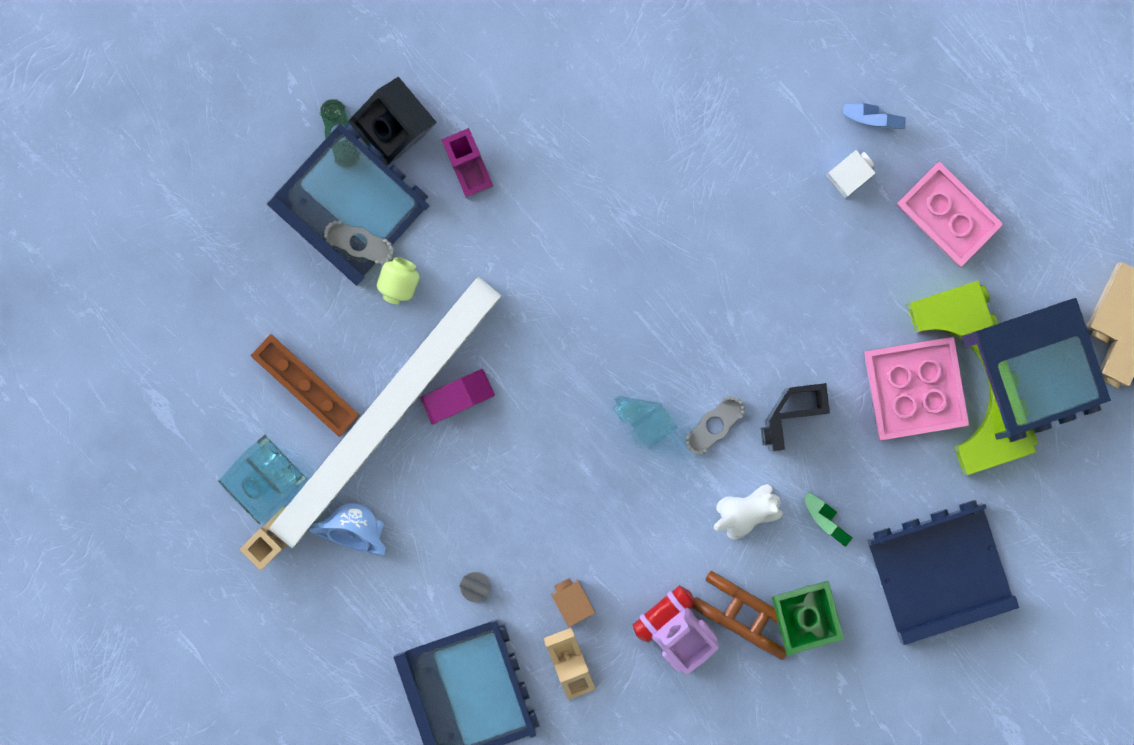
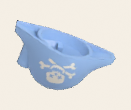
[309,503,386,556]

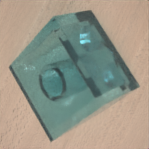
[218,435,306,524]

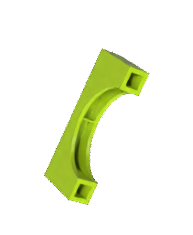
[906,280,1038,475]

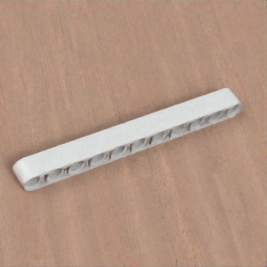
[269,276,502,549]

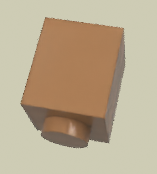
[551,578,596,627]

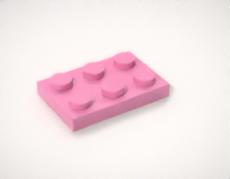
[896,161,1003,267]

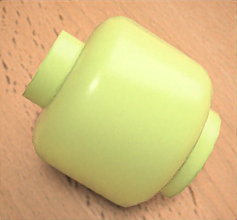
[377,257,420,304]

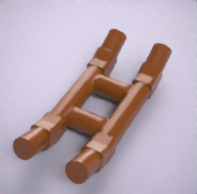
[692,571,787,660]

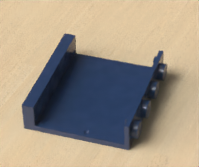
[867,500,1019,645]

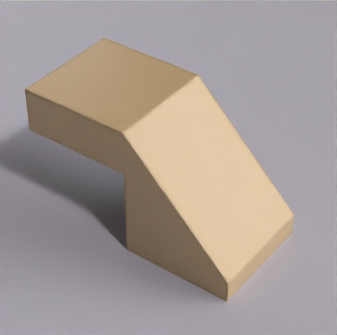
[239,505,288,571]
[543,627,596,700]

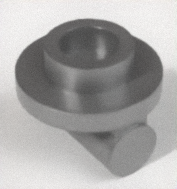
[459,572,491,602]

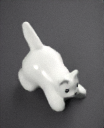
[714,484,783,540]

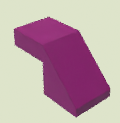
[441,128,494,198]
[419,369,495,425]

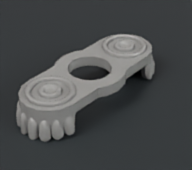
[324,220,393,264]
[685,396,745,455]

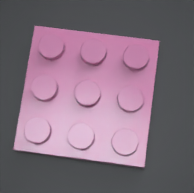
[864,337,969,441]

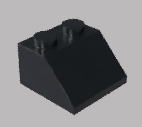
[348,76,437,166]

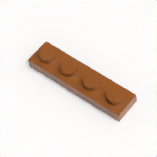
[250,334,360,437]

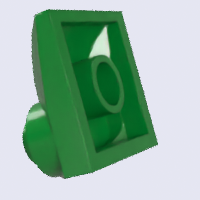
[772,581,844,655]

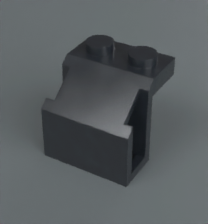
[761,383,830,451]

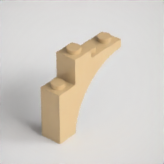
[1086,262,1134,389]

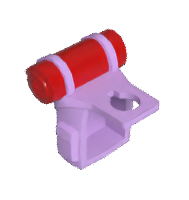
[632,585,719,675]

